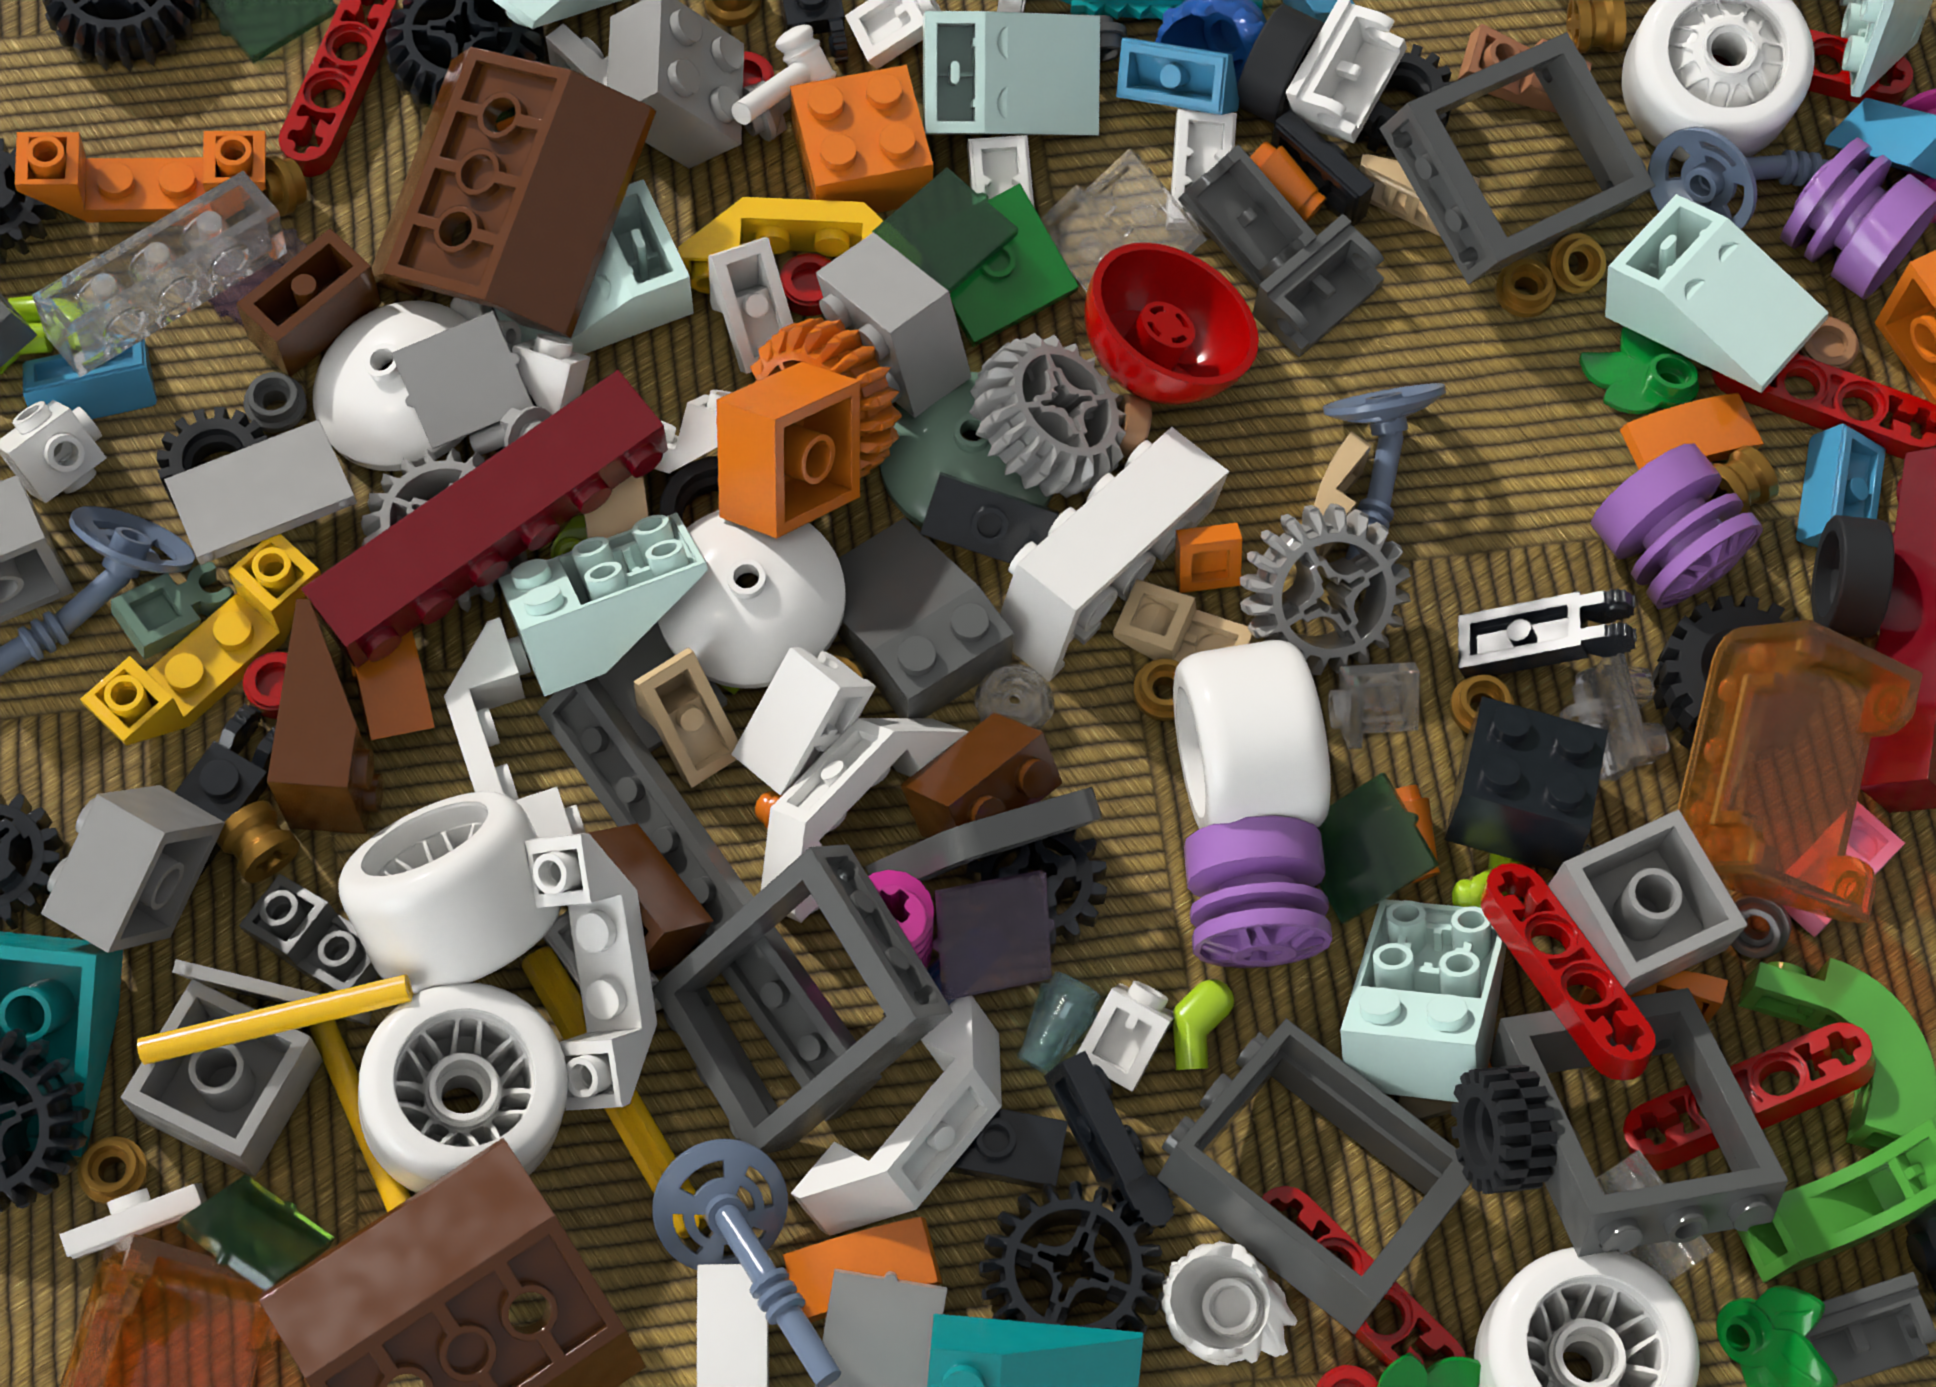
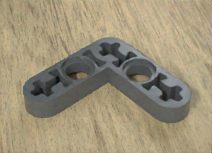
[865,787,1103,883]

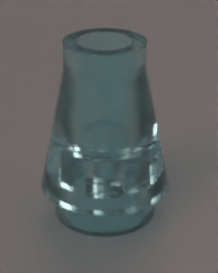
[1016,971,1101,1074]

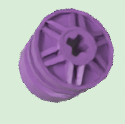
[1780,137,1936,300]
[1590,443,1763,609]
[1184,816,1332,968]

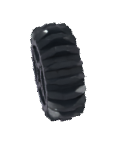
[42,0,205,72]
[385,0,546,112]
[0,1028,91,1213]
[979,1181,1165,1336]

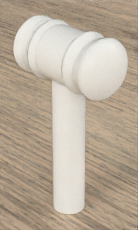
[731,25,836,125]

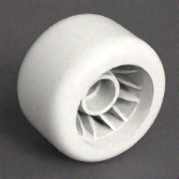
[1622,0,1815,162]
[1173,640,1331,829]
[339,791,561,994]
[358,982,568,1193]
[1474,1247,1700,1387]

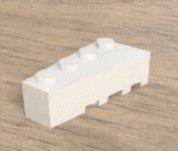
[1000,427,1229,682]

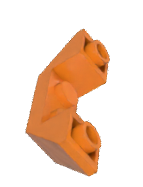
[15,130,266,223]

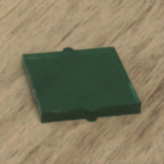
[204,0,337,64]
[872,167,1018,294]
[1317,773,1439,924]
[176,1174,335,1291]

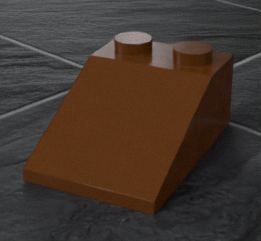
[267,599,383,834]

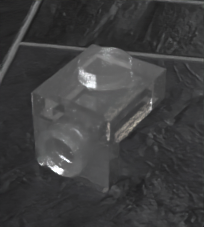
[1328,662,1420,749]

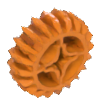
[750,317,903,478]

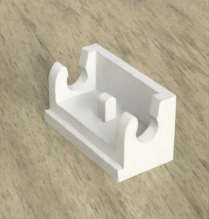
[1286,0,1407,143]
[731,647,876,795]

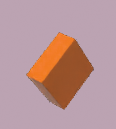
[1175,523,1242,593]

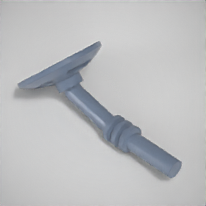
[1648,127,1869,230]
[1323,383,1446,560]
[0,506,195,677]
[652,1139,841,1387]

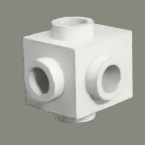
[0,400,106,503]

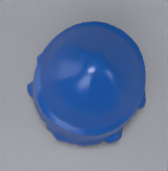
[1155,0,1267,87]

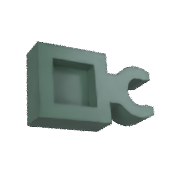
[111,562,234,660]

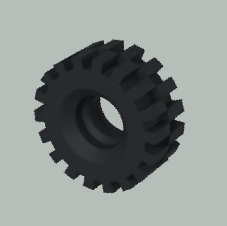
[1652,595,1825,765]

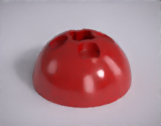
[1084,242,1259,405]

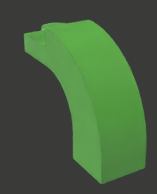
[1738,957,1936,1151]
[1737,1117,1936,1283]

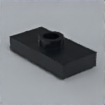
[1271,109,1375,227]
[920,472,1059,564]
[948,1109,1068,1189]

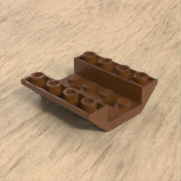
[372,47,657,339]
[257,1138,646,1387]

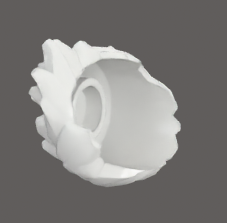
[1158,1241,1298,1366]

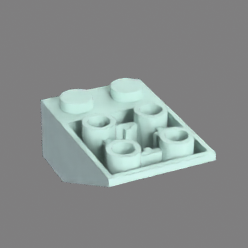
[1840,0,1933,97]
[923,11,1100,135]
[493,179,694,354]
[1605,194,1829,393]
[498,513,708,696]
[1340,899,1507,1102]

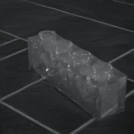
[32,171,287,377]

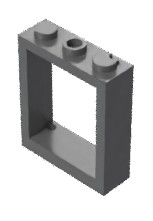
[1379,32,1655,285]
[652,844,953,1154]
[1489,988,1788,1257]
[1157,1018,1473,1335]

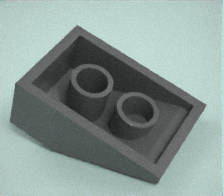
[837,517,1014,719]

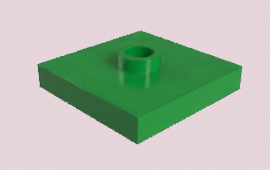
[914,183,1079,347]

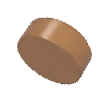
[1797,317,1859,371]
[1118,394,1152,458]

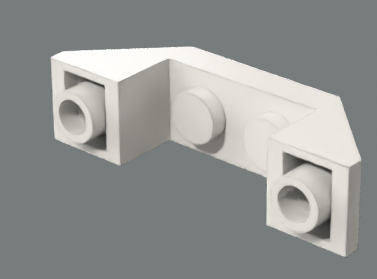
[512,334,731,474]
[444,617,586,838]
[761,718,969,923]
[525,833,657,1111]
[791,990,1002,1236]

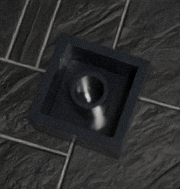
[1444,696,1608,871]

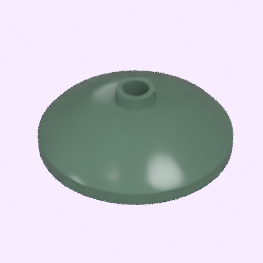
[879,372,1054,527]

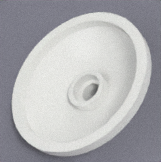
[313,301,468,471]
[658,510,846,689]

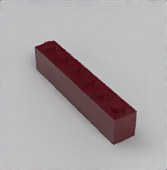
[301,370,668,669]
[1856,447,1936,813]

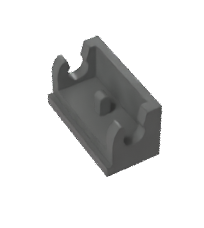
[1178,144,1317,289]
[1252,214,1384,358]
[1805,1272,1936,1387]

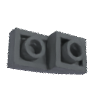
[239,874,379,992]

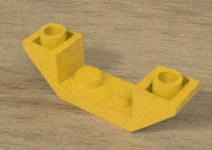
[678,197,922,294]
[80,534,321,746]

